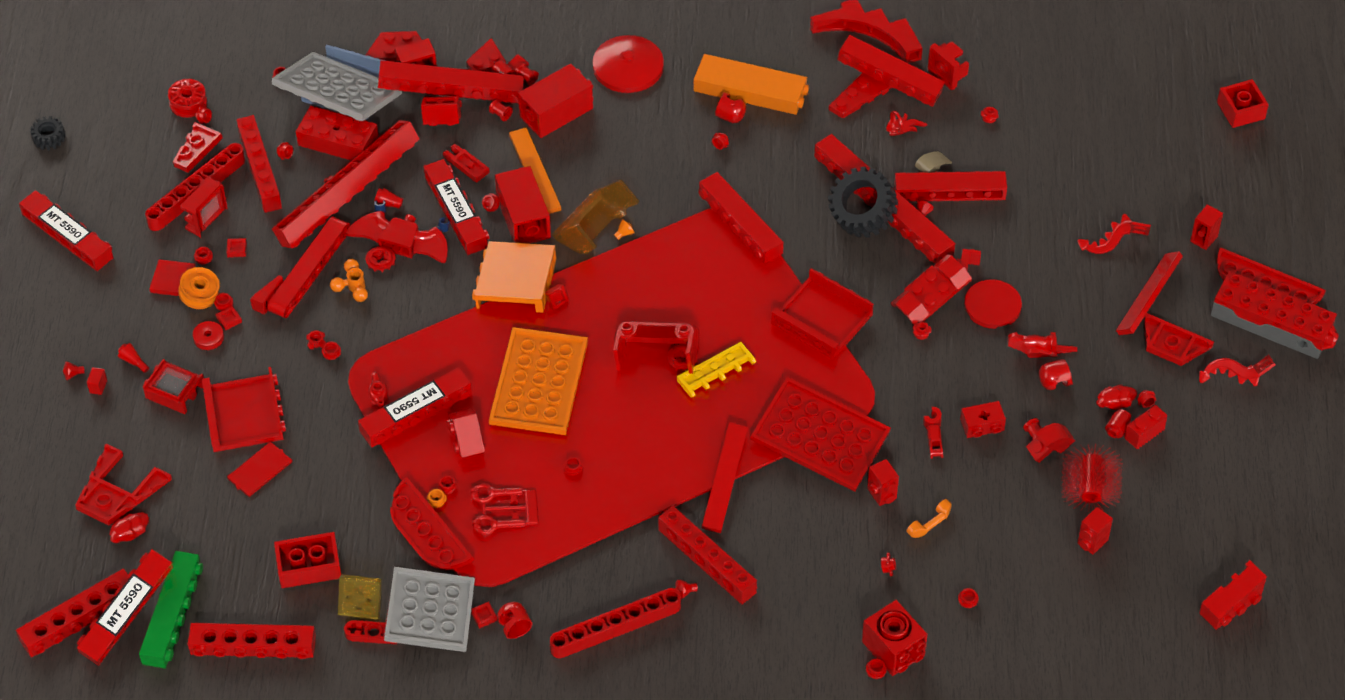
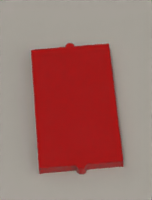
[227,442,292,497]

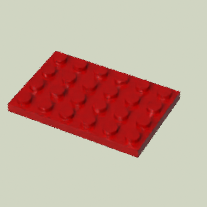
[750,377,891,492]

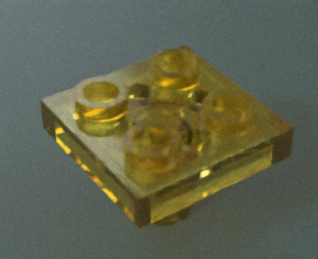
[338,574,381,620]

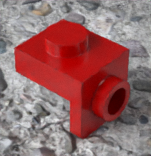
[957,249,981,271]

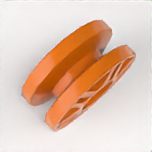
[178,267,220,309]

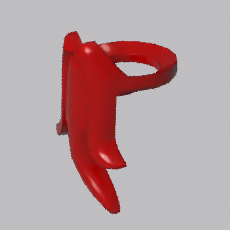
[886,110,927,136]

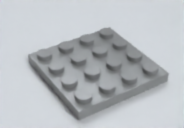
[384,567,475,652]

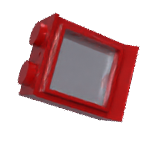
[180,177,228,238]
[143,359,204,414]

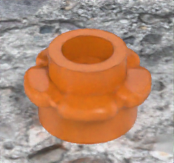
[427,489,447,508]

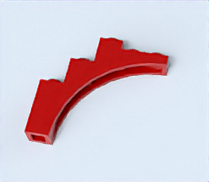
[810,0,923,63]

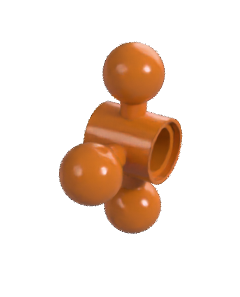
[330,259,368,302]

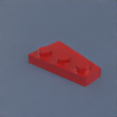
[173,122,223,173]

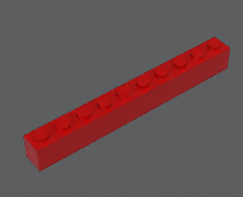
[272,120,419,248]
[814,134,955,264]

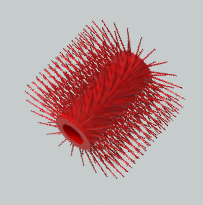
[1061,445,1123,512]

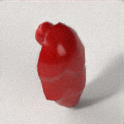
[1096,384,1137,410]
[110,512,149,543]

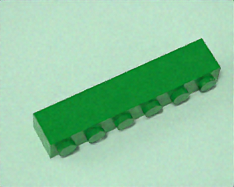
[139,551,203,669]

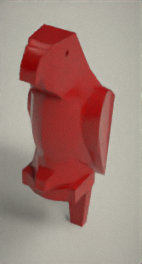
[1007,332,1078,358]

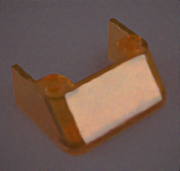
[552,179,640,255]

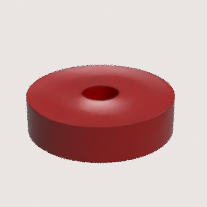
[193,321,224,350]

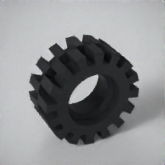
[30,116,66,150]

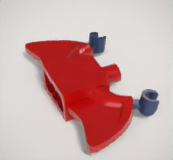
[346,200,450,263]

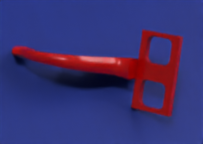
[1077,214,1151,254]
[1199,355,1276,386]

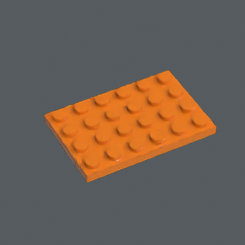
[489,327,588,435]

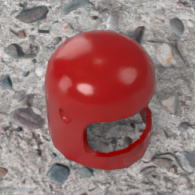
[715,92,746,123]
[1039,359,1073,390]
[498,602,532,639]

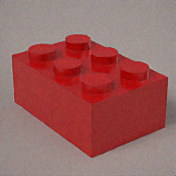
[274,532,342,589]

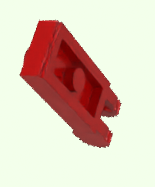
[443,144,490,183]

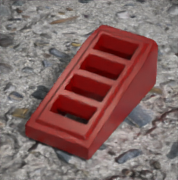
[250,275,284,315]

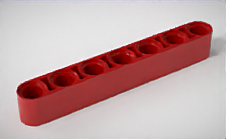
[145,143,245,231]
[268,217,350,318]
[550,588,681,658]

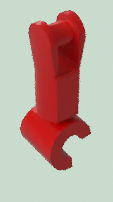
[923,407,943,459]

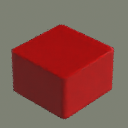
[87,367,107,395]

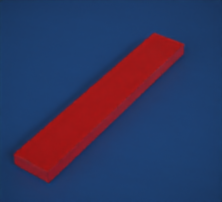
[1116,251,1183,335]
[701,422,748,533]

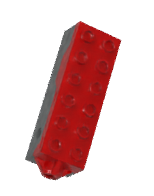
[1211,271,1339,359]

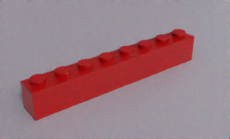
[378,60,524,103]

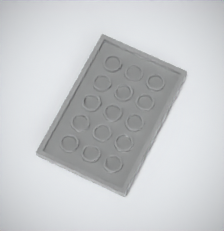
[272,52,402,121]

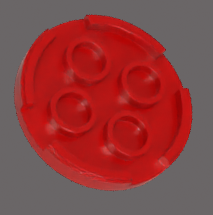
[964,280,1022,329]

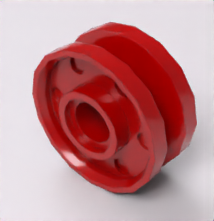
[168,79,207,118]

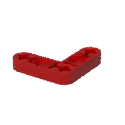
[344,606,398,644]

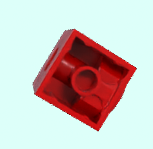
[862,600,927,676]

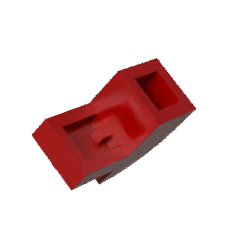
[1026,423,1075,463]

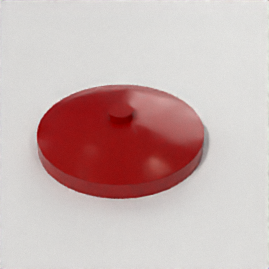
[593,35,664,93]

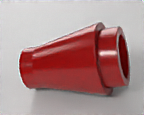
[374,188,403,209]

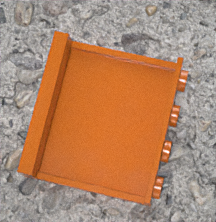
[472,241,557,312]

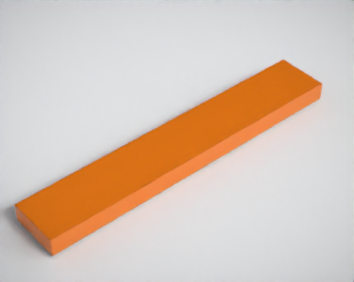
[509,128,561,214]

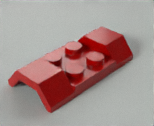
[891,255,972,326]

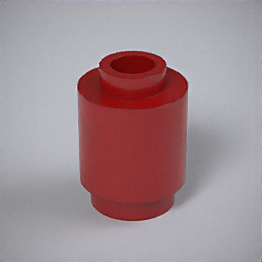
[1105,409,1131,438]

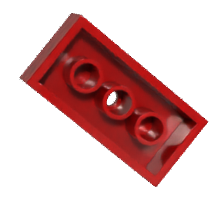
[296,105,379,161]

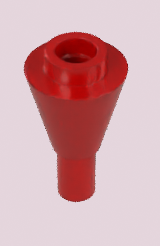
[118,343,149,373]

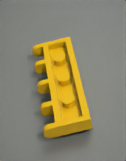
[677,342,756,398]

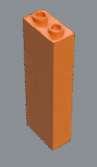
[694,54,809,115]

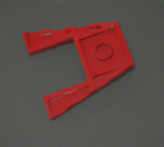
[75,443,172,526]

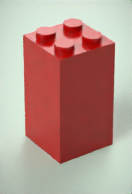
[518,63,594,138]
[495,166,551,244]

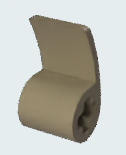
[915,151,952,173]

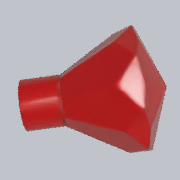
[917,201,934,216]
[63,362,85,380]
[675,580,698,599]

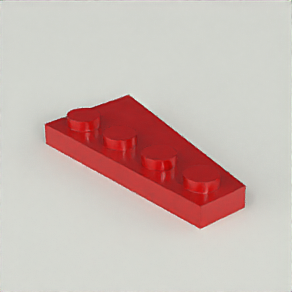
[829,73,892,118]

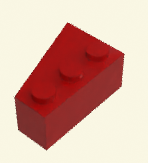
[1199,560,1267,630]

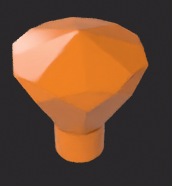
[614,220,634,240]

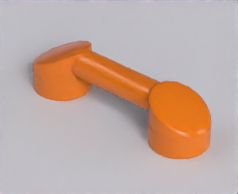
[906,499,952,538]

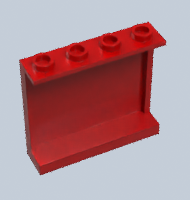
[771,268,874,360]
[202,367,286,452]

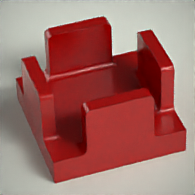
[928,42,969,91]

